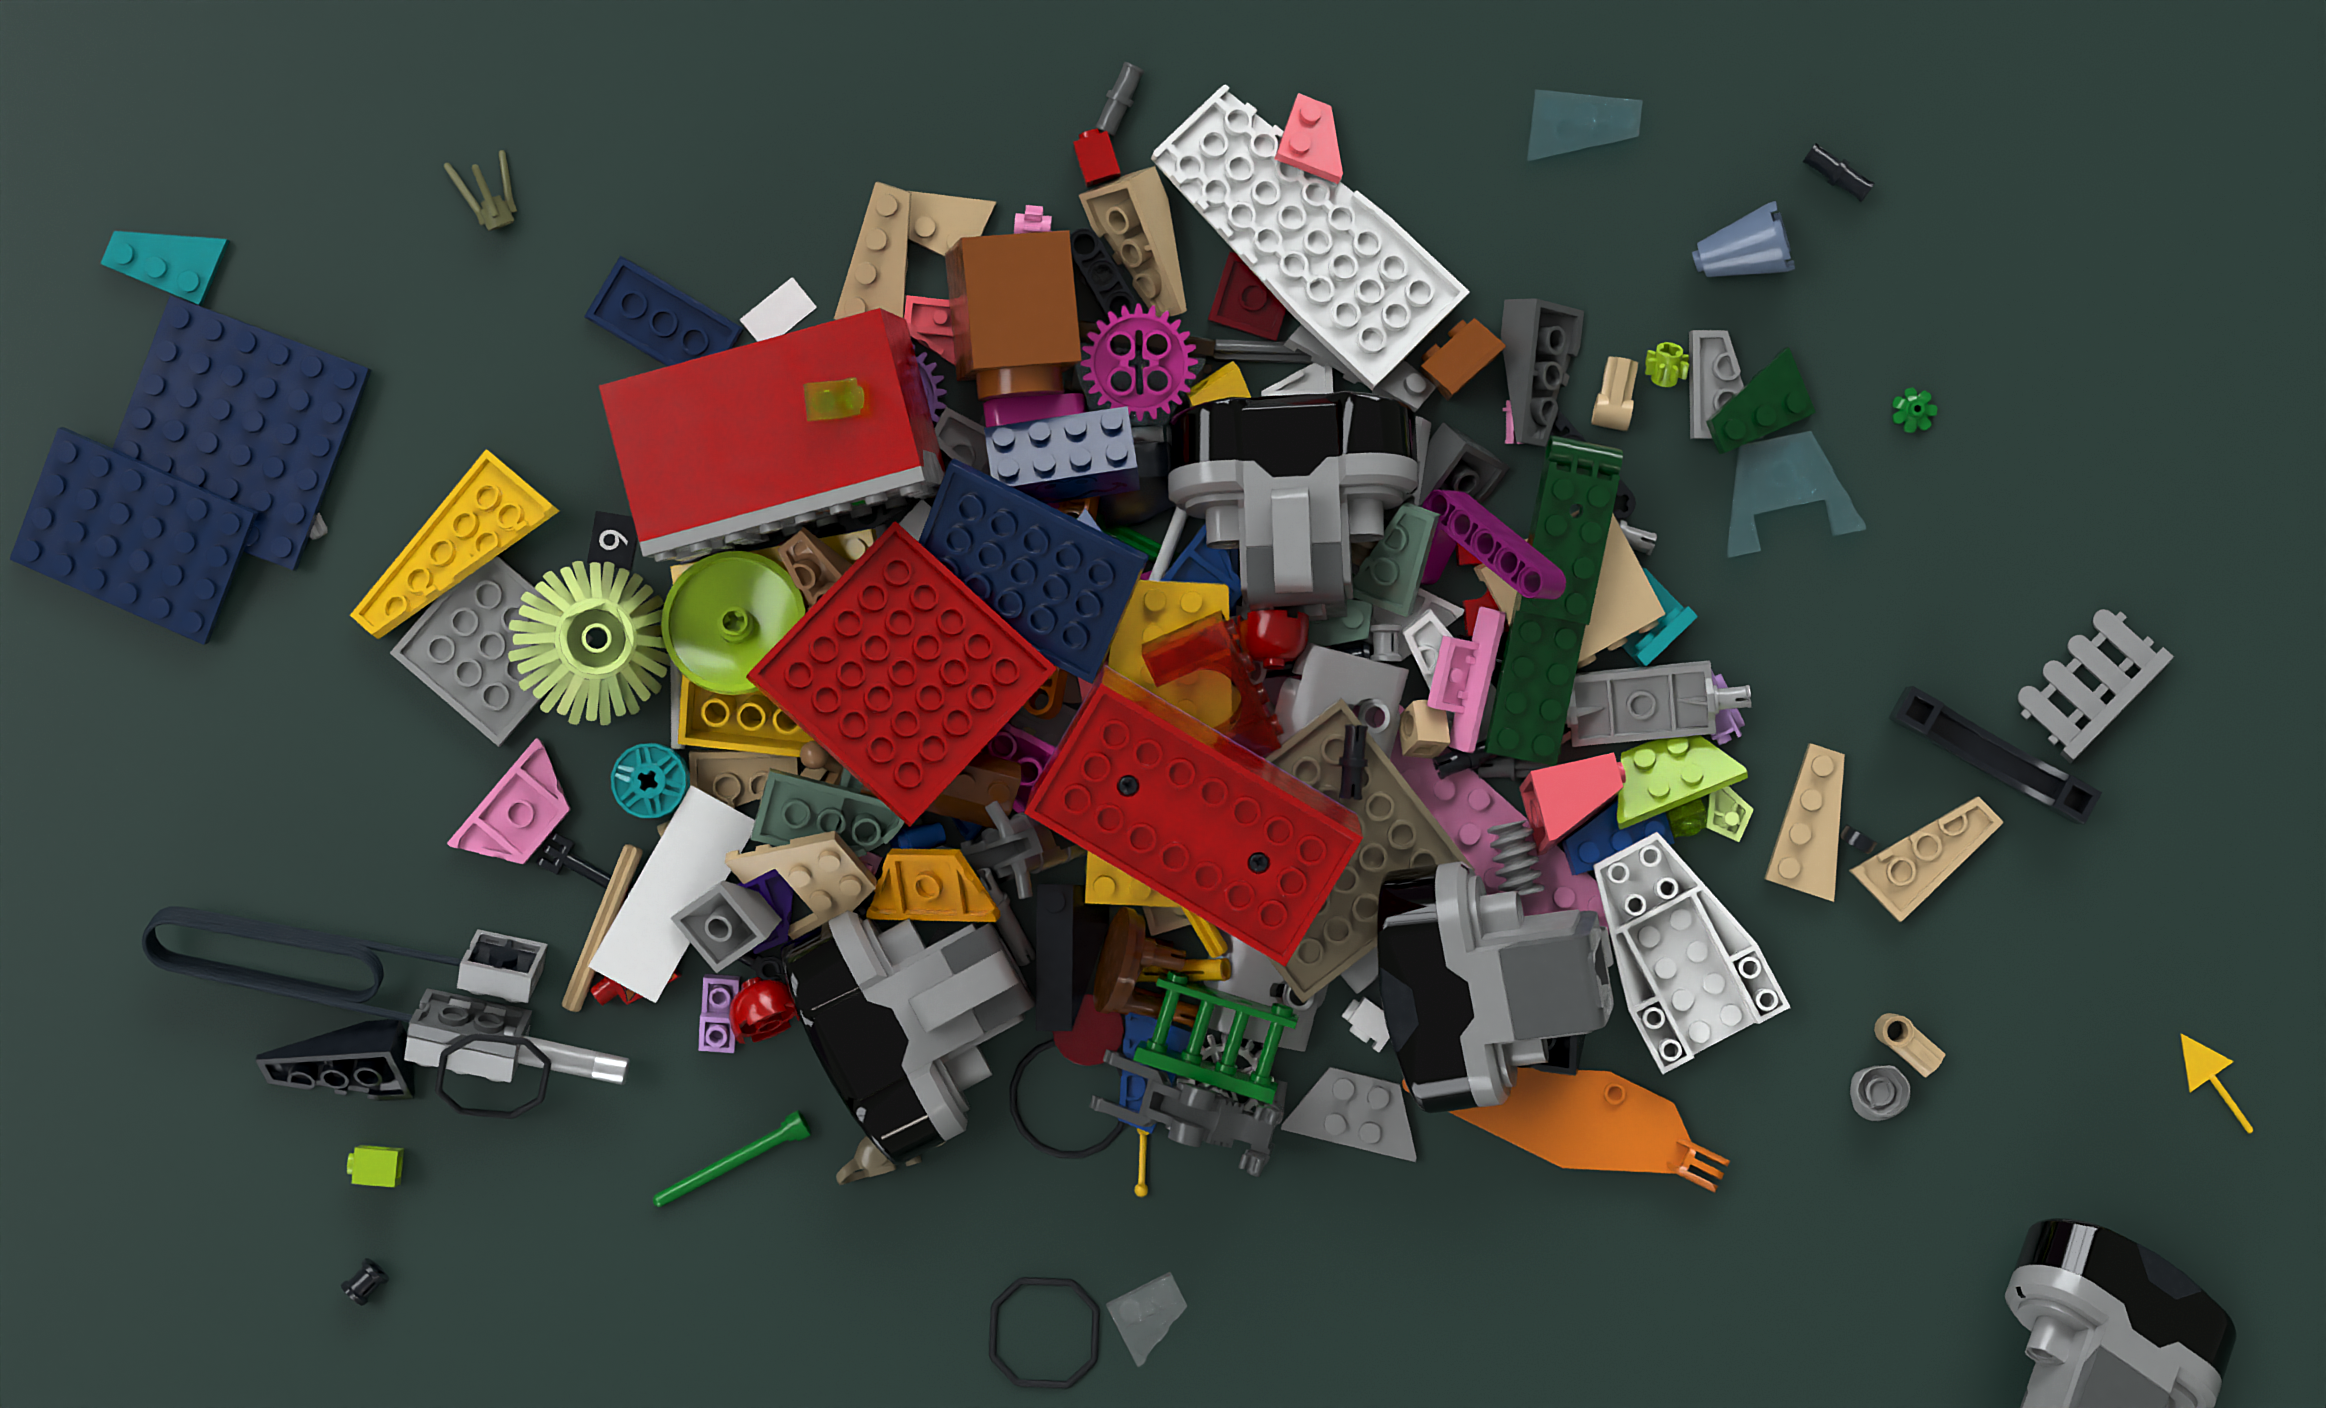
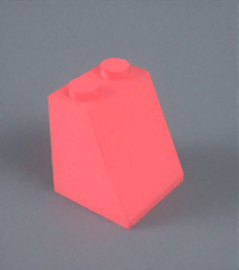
[1519,753,1626,856]

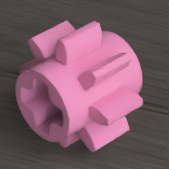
[1014,205,1052,234]

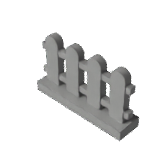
[2017,609,2174,764]

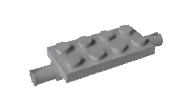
[1565,660,1752,747]

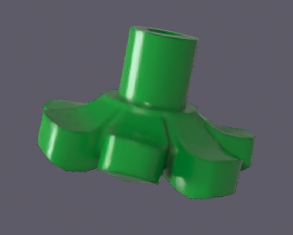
[1891,388,1937,433]

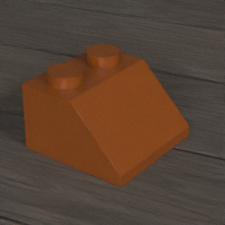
[1419,318,1506,401]

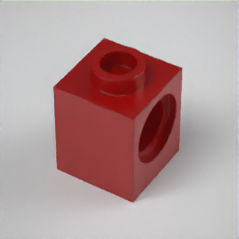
[1073,129,1121,187]

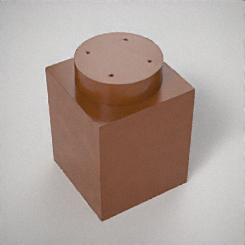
[945,230,1082,402]

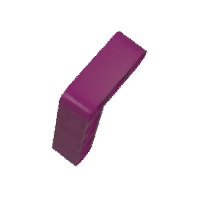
[1421,490,1566,600]

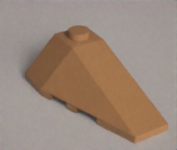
[777,527,853,611]

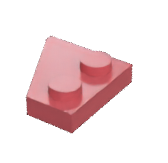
[1274,93,1343,184]
[904,295,956,366]

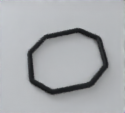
[435,1033,551,1119]
[989,1277,1100,1388]

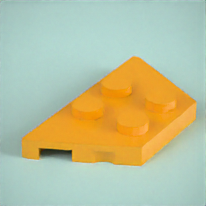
[866,848,1001,922]

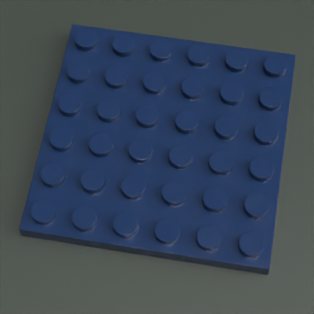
[113,295,372,571]

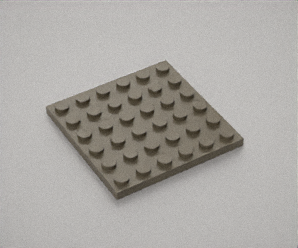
[1264,698,1475,1003]

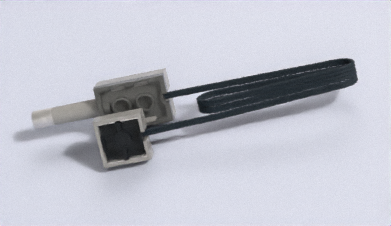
[141,906,630,1085]

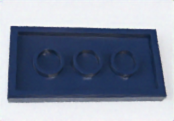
[584,256,744,367]

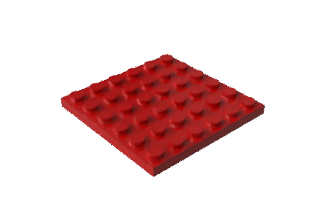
[746,521,1057,827]

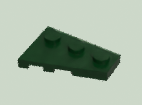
[1706,347,1816,454]

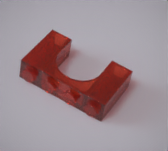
[1142,610,1285,757]

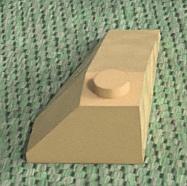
[1079,166,1187,317]

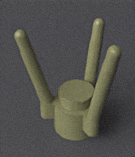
[444,150,517,231]

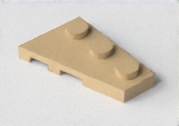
[908,191,997,257]

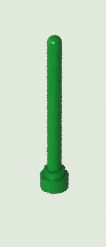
[653,1110,812,1207]

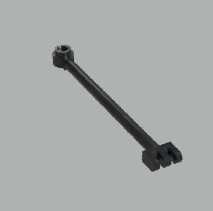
[536,831,785,981]

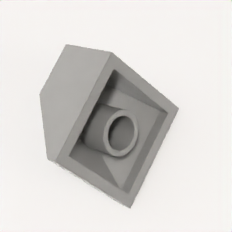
[670,880,782,973]

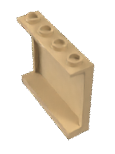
[1474,510,1666,668]

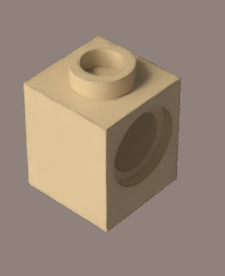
[1399,700,1451,759]

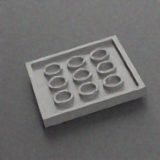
[390,555,594,747]

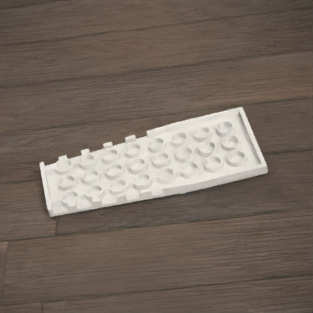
[1151,85,1470,390]

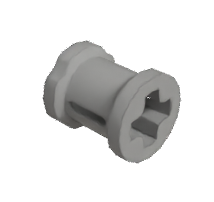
[1370,625,1402,662]

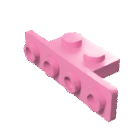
[1427,606,1506,753]

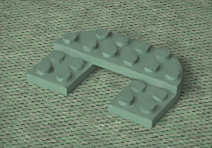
[751,768,904,857]

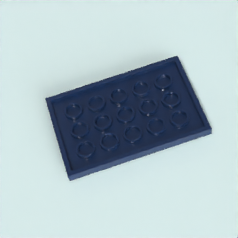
[10,427,258,645]
[918,458,1149,684]

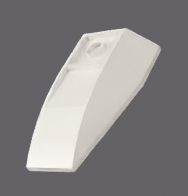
[1593,832,1790,1074]

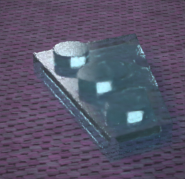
[1527,89,1643,161]

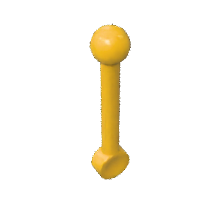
[1134,1128,1149,1197]

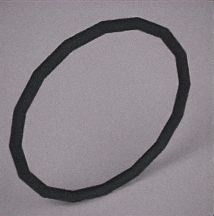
[1009,1039,1125,1158]

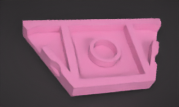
[447,738,571,864]

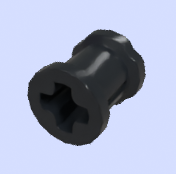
[341,1258,389,1306]

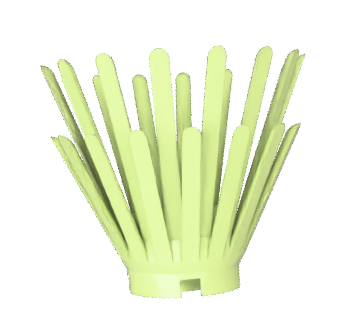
[508,561,671,725]

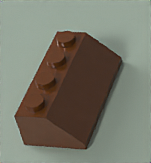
[860,752,1022,830]

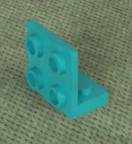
[1621,568,1698,667]

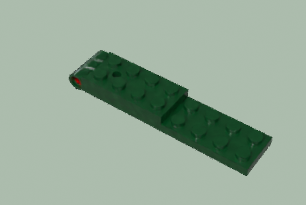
[1484,435,1623,766]

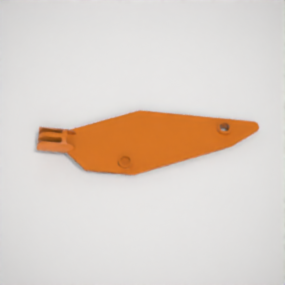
[1402,1065,1730,1193]

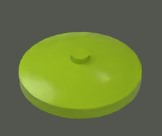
[661,551,807,695]

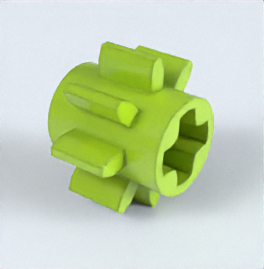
[1645,342,1689,387]

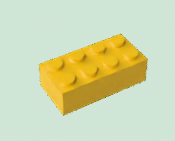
[678,674,815,757]

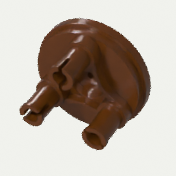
[1093,906,1186,1020]

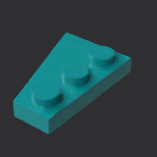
[100,231,230,306]

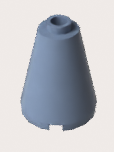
[1692,201,1795,277]

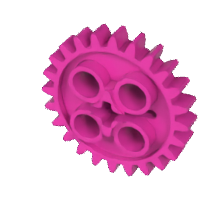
[1081,303,1198,421]

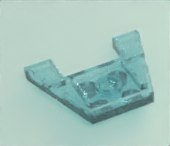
[1726,431,1866,558]

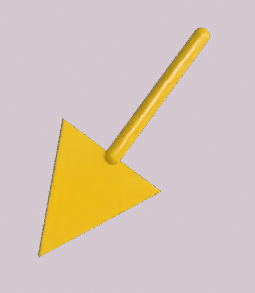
[2180,1033,2253,1133]

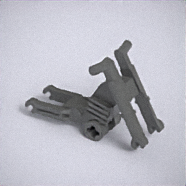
[878,801,1087,923]
[1089,1049,1288,1177]

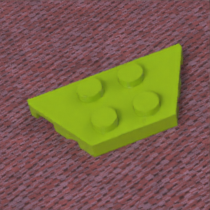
[1617,735,1748,830]

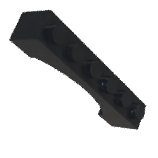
[1889,686,2102,824]

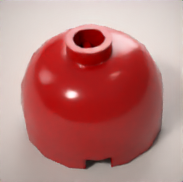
[1237,610,1309,670]
[729,977,803,1044]

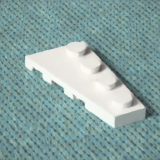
[1402,608,1497,743]

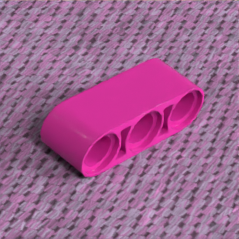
[983,393,1087,427]

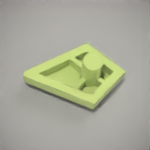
[1706,786,1754,842]

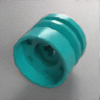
[611,743,690,818]

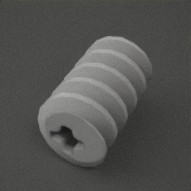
[1487,820,1544,895]

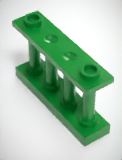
[1133,970,1299,1104]

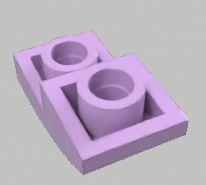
[698,974,741,1053]

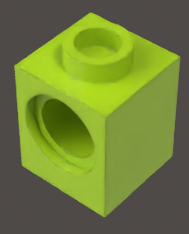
[347,1145,404,1187]

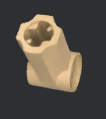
[1591,356,1639,432]
[1874,1013,1946,1078]

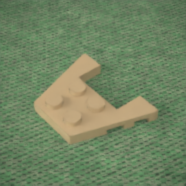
[725,831,877,955]

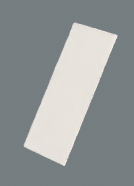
[588,785,755,1003]

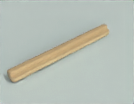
[562,844,643,1012]

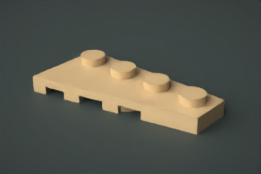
[834,181,912,320]
[1764,743,1845,902]
[1849,797,2004,922]

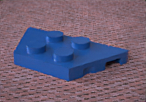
[1160,522,1242,610]

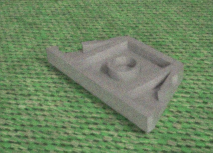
[1281,1067,1416,1162]

